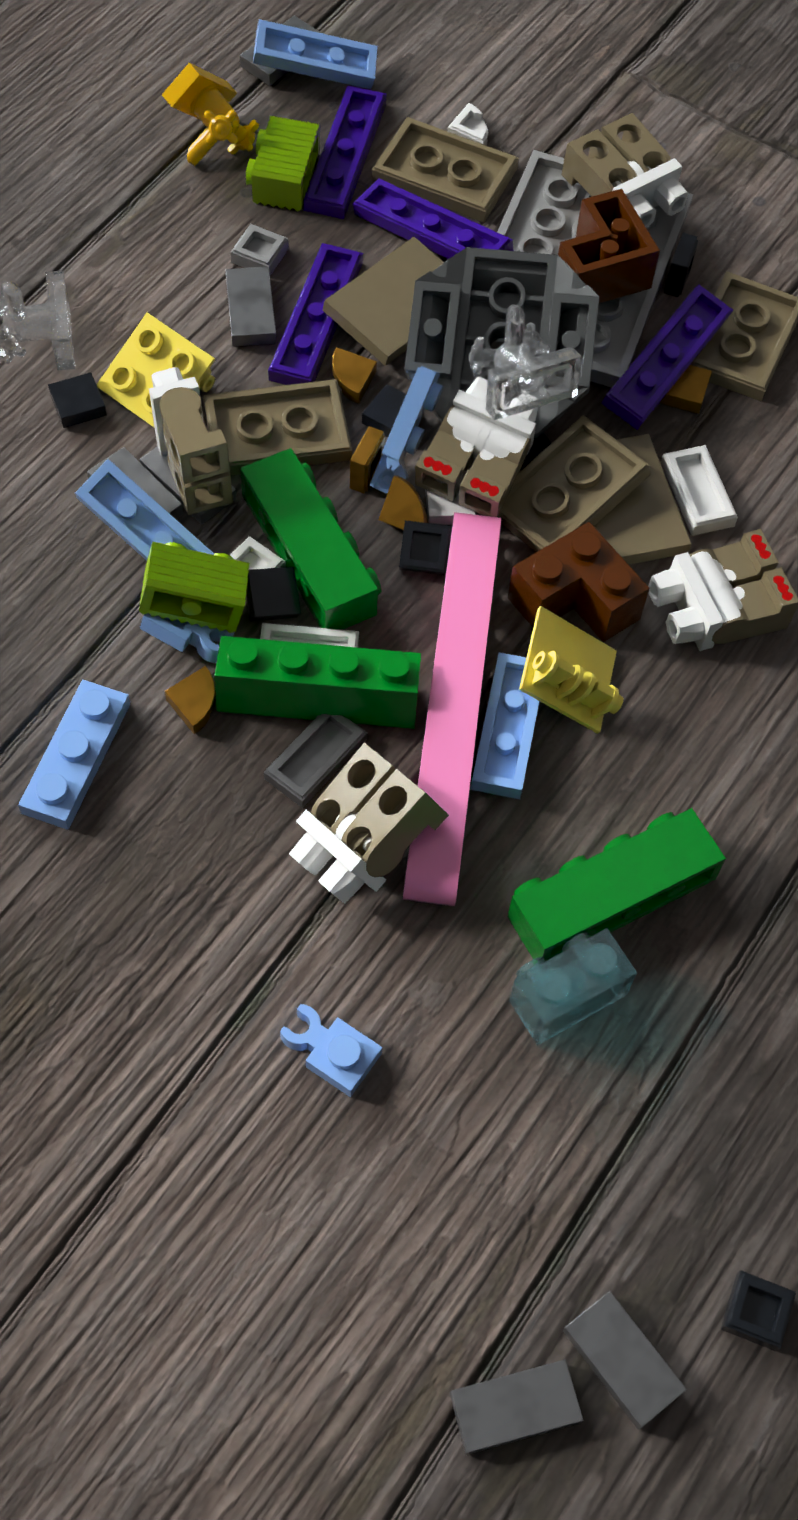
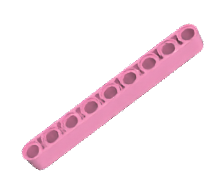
[403,512,501,906]

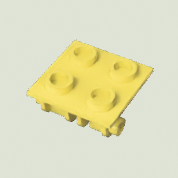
[97,313,216,428]
[519,606,623,734]

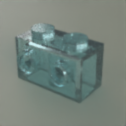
[509,928,637,1046]

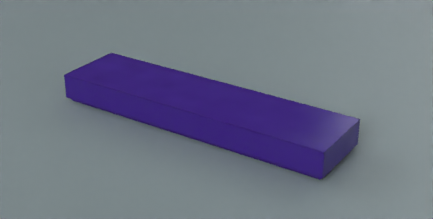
[304,85,386,219]
[353,178,514,259]
[268,243,363,385]
[601,284,733,430]

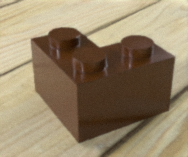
[558,189,660,304]
[508,522,650,642]

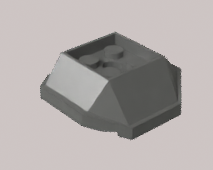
[404,247,599,438]

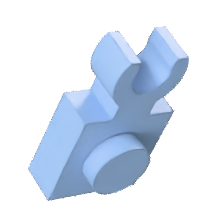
[140,613,235,663]
[280,1004,382,1098]

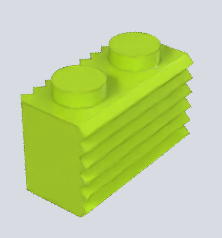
[246,116,320,212]
[139,541,250,633]

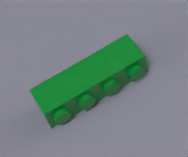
[240,448,382,630]
[214,636,421,729]
[507,808,726,969]

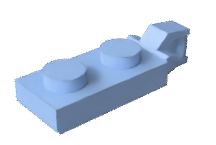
[370,366,443,494]

